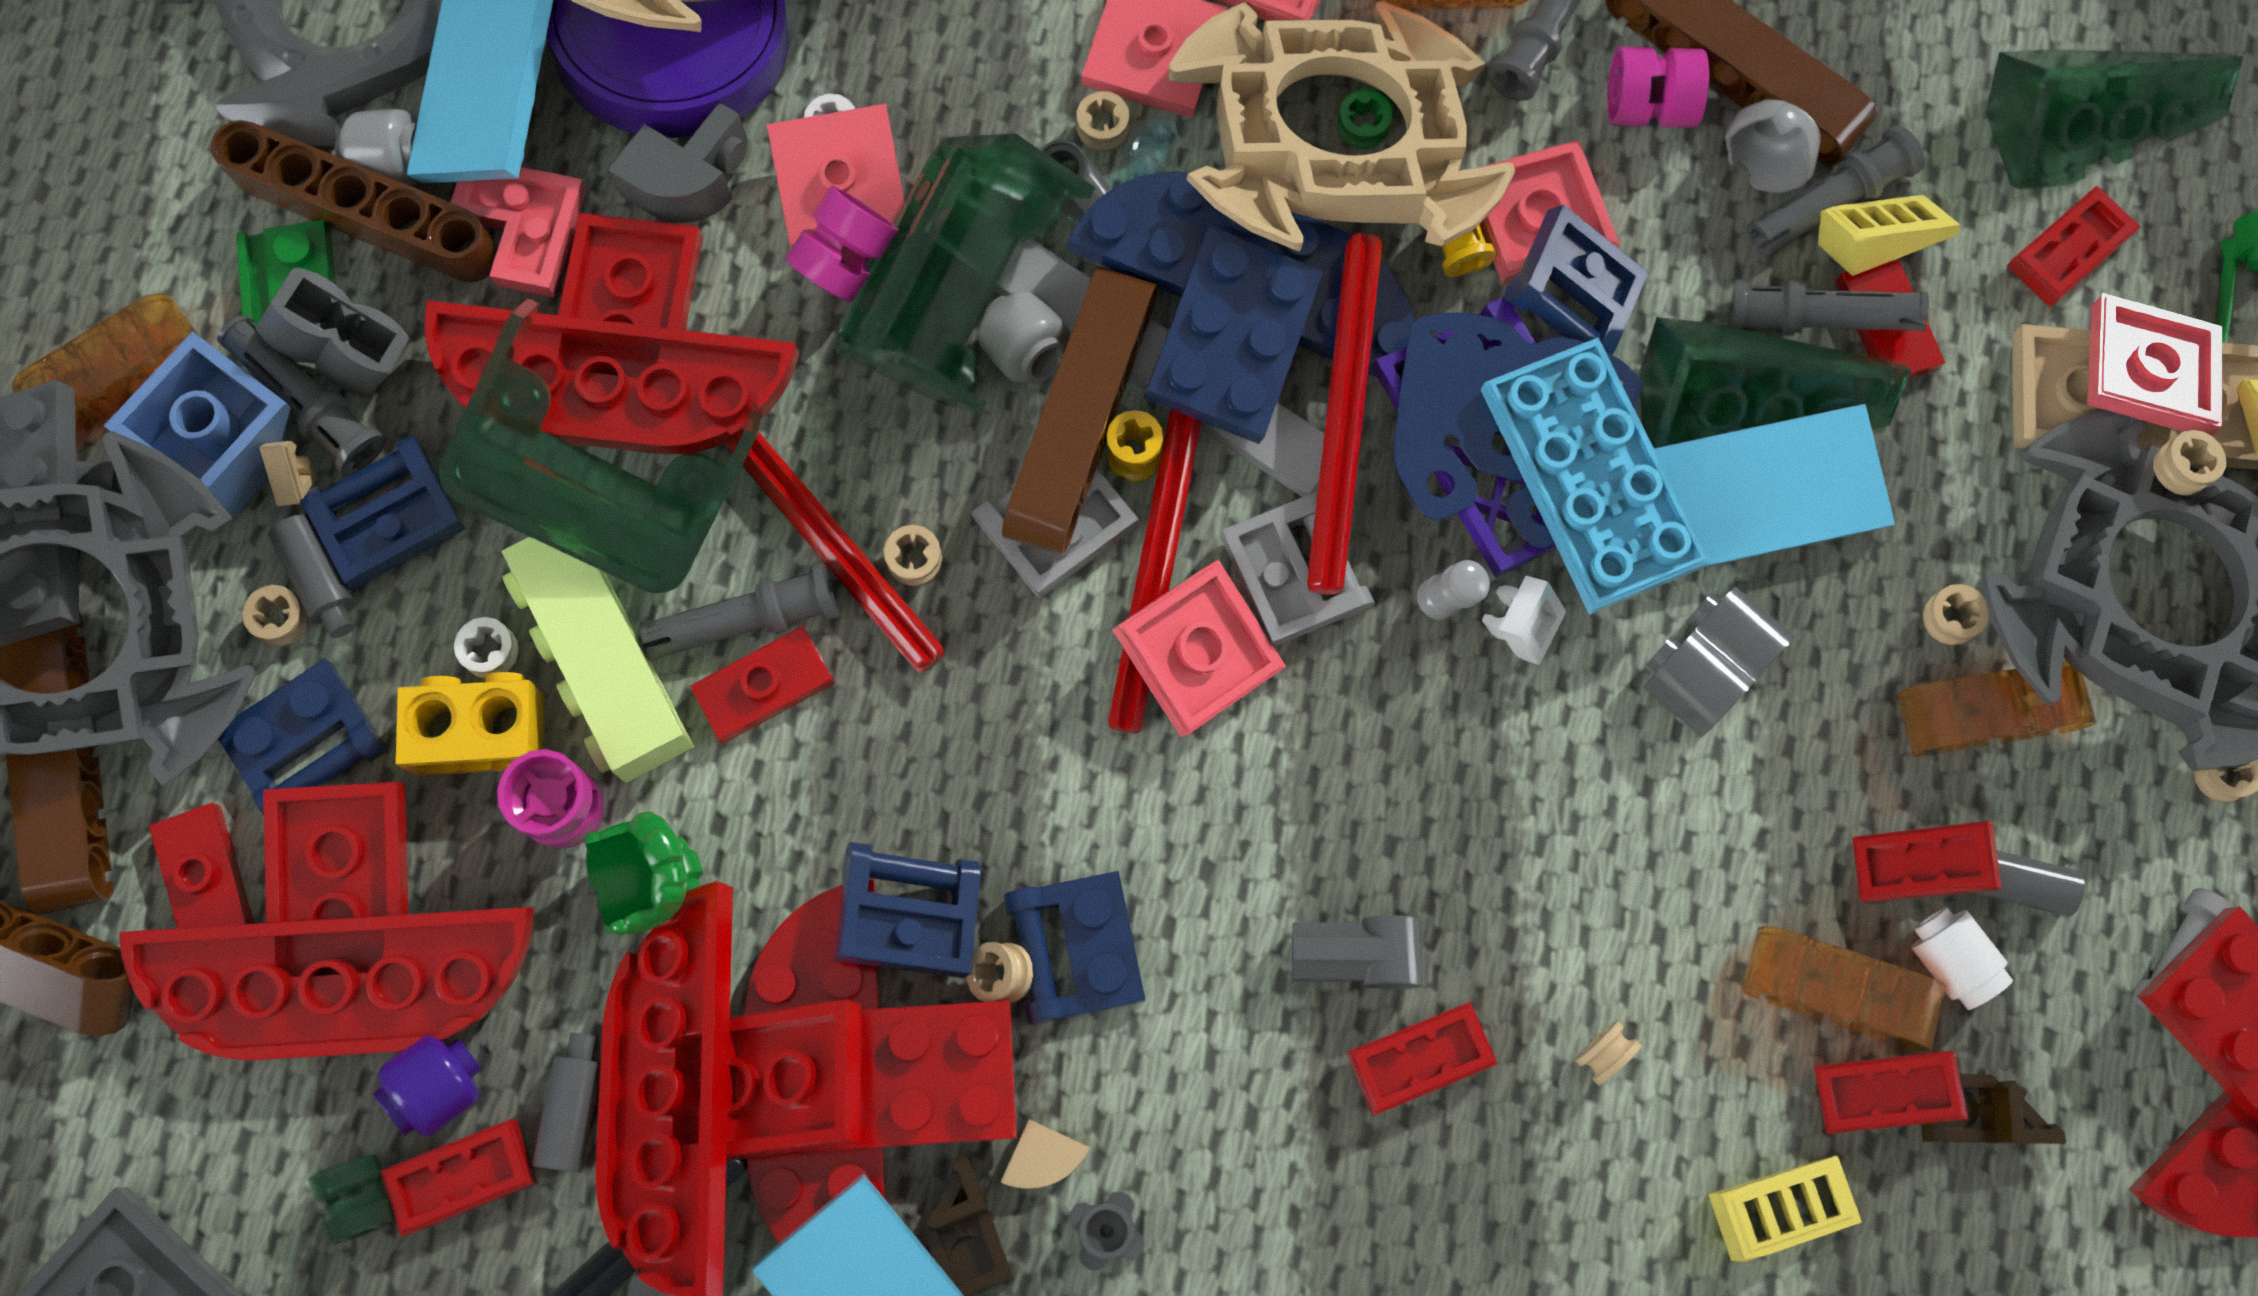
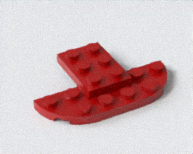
[425,213,799,455]
[119,782,534,1060]
[745,879,1017,1243]
[595,881,861,1296]
[2129,906,2258,1238]

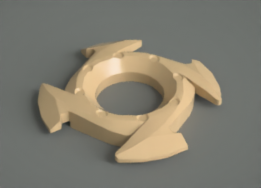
[1168,2,1515,252]

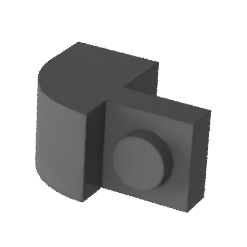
[608,103,748,223]

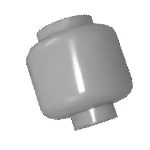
[335,109,419,187]
[978,291,1069,383]

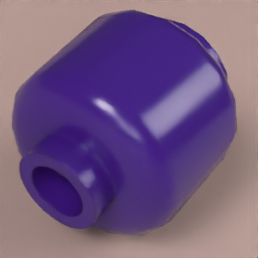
[373,1034,483,1137]

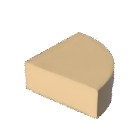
[259,441,317,506]
[1001,1119,1090,1189]

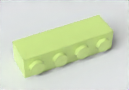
[501,516,695,783]

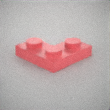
[450,167,588,298]

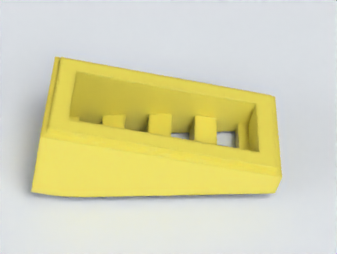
[1818,195,1960,276]
[1708,1155,1861,1262]

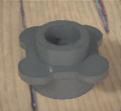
[1069,1192,1145,1270]

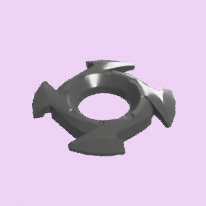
[166,0,442,150]
[1981,410,2258,771]
[0,431,256,786]

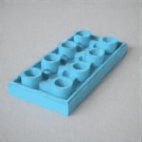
[407,0,553,183]
[1481,338,1711,615]
[1654,404,1895,567]
[752,1173,964,1296]

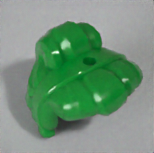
[585,811,703,936]

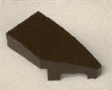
[1921,1074,2066,1144]
[925,1153,1015,1296]

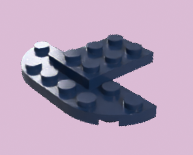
[1065,171,1414,444]

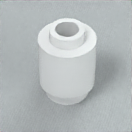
[1911,907,2013,1010]

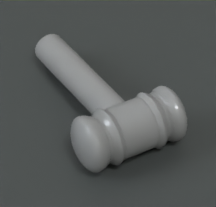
[1417,536,1525,620]

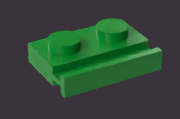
[236,220,336,325]

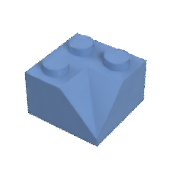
[104,331,291,518]

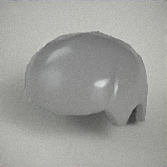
[1726,100,1821,193]

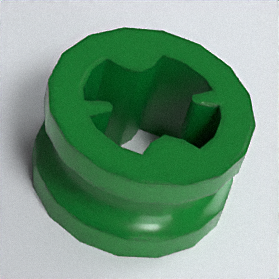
[1337,89,1393,150]

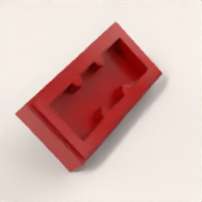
[2006,186,2141,308]
[1835,258,1946,388]
[690,625,835,745]
[149,802,255,928]
[1852,821,2002,903]
[1346,1001,1498,1116]
[1814,1050,1968,1134]
[380,1119,538,1237]

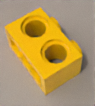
[396,672,545,776]

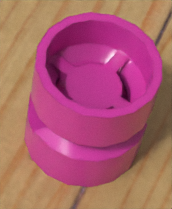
[1607,46,1709,129]
[785,185,899,303]
[497,749,605,849]

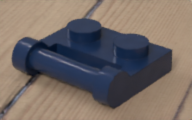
[1504,204,1648,355]
[301,435,466,590]
[218,658,388,815]
[834,842,980,978]
[1003,871,1146,1025]

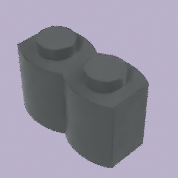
[256,268,409,397]
[1643,587,1795,737]

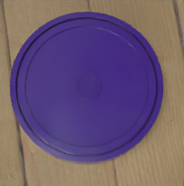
[546,0,789,138]

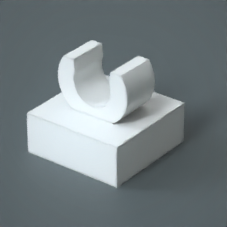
[1482,576,1566,665]

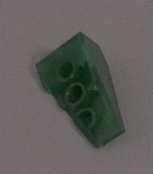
[1986,49,2244,189]
[1639,317,1911,448]

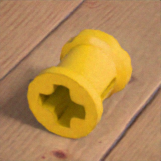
[1441,225,1497,278]
[1107,410,1163,483]

